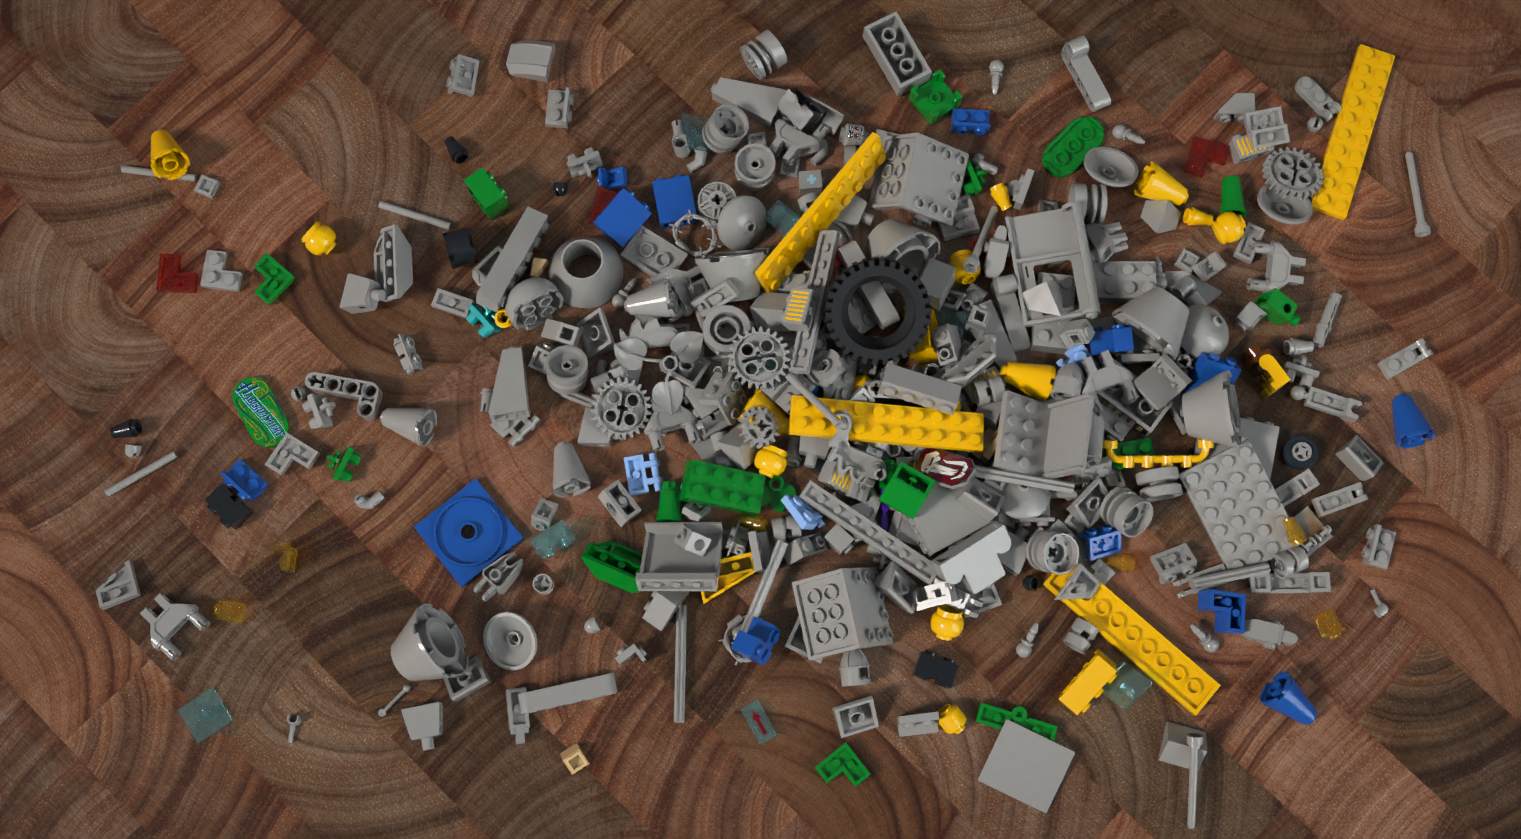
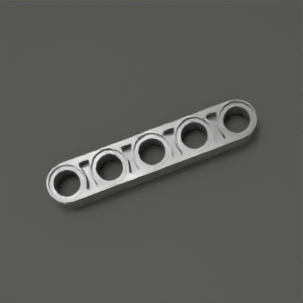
[837,240,900,330]
[518,673,618,715]

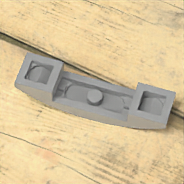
[1275,468,1320,507]
[1249,572,1331,594]

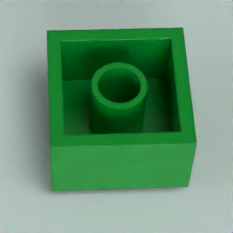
[464,167,509,221]

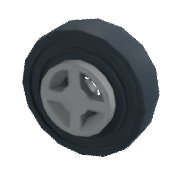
[1282,435,1318,470]

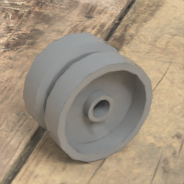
[734,143,776,191]
[545,345,589,395]
[1135,467,1183,502]

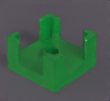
[909,69,962,126]

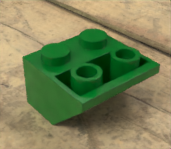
[878,461,935,519]

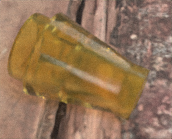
[739,514,769,533]
[1282,516,1308,547]
[1107,554,1136,573]

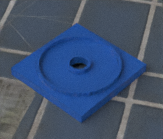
[414,478,524,588]

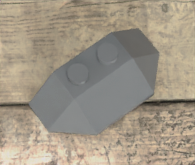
[374,224,413,302]
[932,333,997,387]

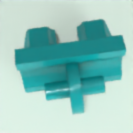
[466,304,502,338]

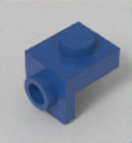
[597,167,628,191]

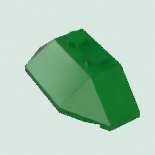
[581,541,643,593]

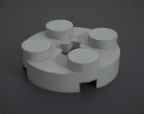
[806,349,845,388]

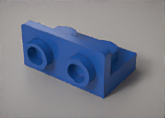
[951,108,990,135]
[220,459,269,502]
[1078,524,1122,561]

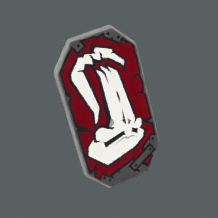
[908,448,977,489]

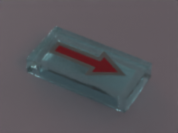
[741,700,777,745]

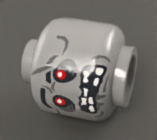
[839,123,868,148]

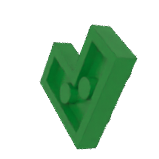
[254,253,296,306]
[814,742,871,787]

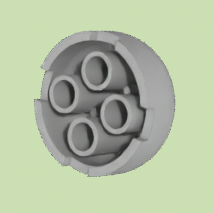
[505,277,563,331]
[1181,304,1229,359]

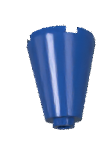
[1392,394,1435,449]
[1260,672,1317,725]

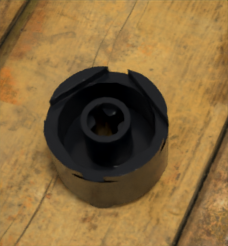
[442,227,478,269]

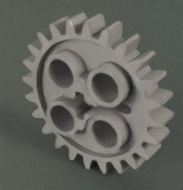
[1262,147,1324,201]
[727,326,791,390]
[589,377,652,440]

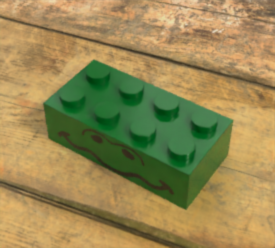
[679,459,766,516]

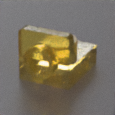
[272,543,297,573]
[213,600,247,624]
[1314,609,1346,640]

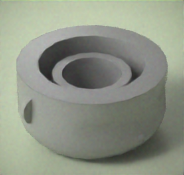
[702,305,751,356]

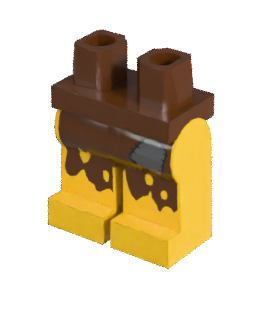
[1241,343,1291,399]

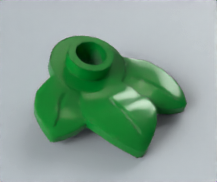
[761,475,796,513]

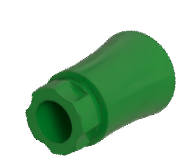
[1220,175,1247,218]
[656,481,683,522]

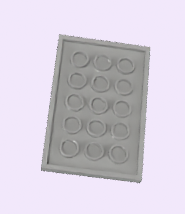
[1179,439,1302,571]

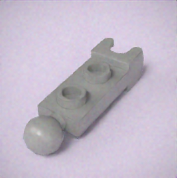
[1290,386,1362,422]

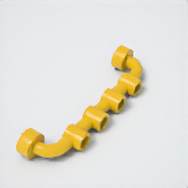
[1103,439,1214,468]

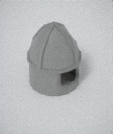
[1050,362,1084,401]
[839,649,871,687]

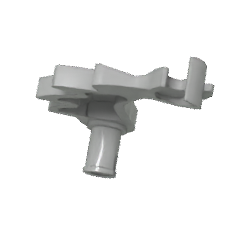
[610,316,678,368]
[827,410,887,483]

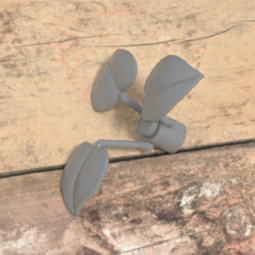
[614,331,703,415]

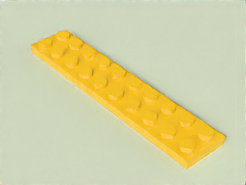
[1310,44,1395,220]
[755,132,887,293]
[789,395,984,453]
[1042,562,1221,716]

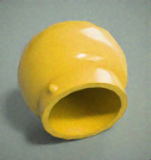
[1211,211,1246,245]
[301,221,336,255]
[949,250,981,285]
[754,445,787,479]
[930,605,964,641]

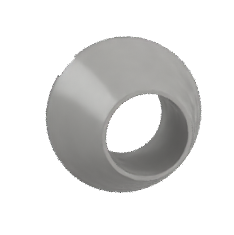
[867,219,941,293]
[548,236,624,309]
[695,248,771,302]
[1112,286,1190,360]
[1182,370,1241,448]
[391,603,469,681]

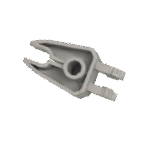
[983,225,1011,279]
[473,552,524,601]
[1240,619,1298,650]

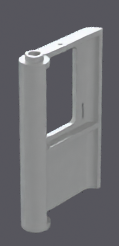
[1005,202,1101,327]

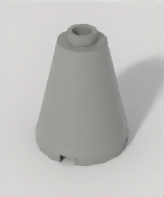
[624,279,679,317]
[380,408,437,446]
[1087,412,1105,467]
[552,441,591,497]

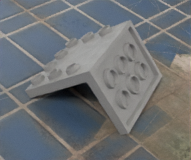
[867,133,969,226]
[993,391,1094,479]
[792,567,893,661]

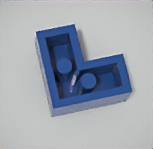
[1087,324,1134,355]
[1198,589,1246,635]
[731,617,780,666]

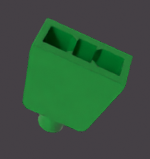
[1254,288,1301,326]

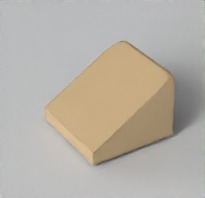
[530,258,549,278]
[560,743,589,775]

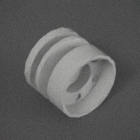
[740,30,787,80]
[702,104,749,154]
[698,182,737,229]
[1068,183,1108,224]
[1100,486,1153,538]
[1026,530,1079,575]

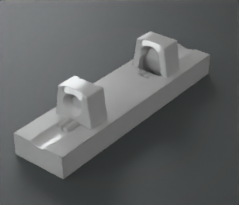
[846,442,888,503]
[1047,519,1115,585]

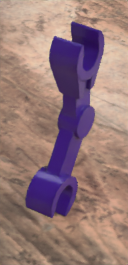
[880,488,888,532]

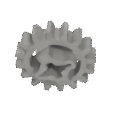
[737,406,780,449]

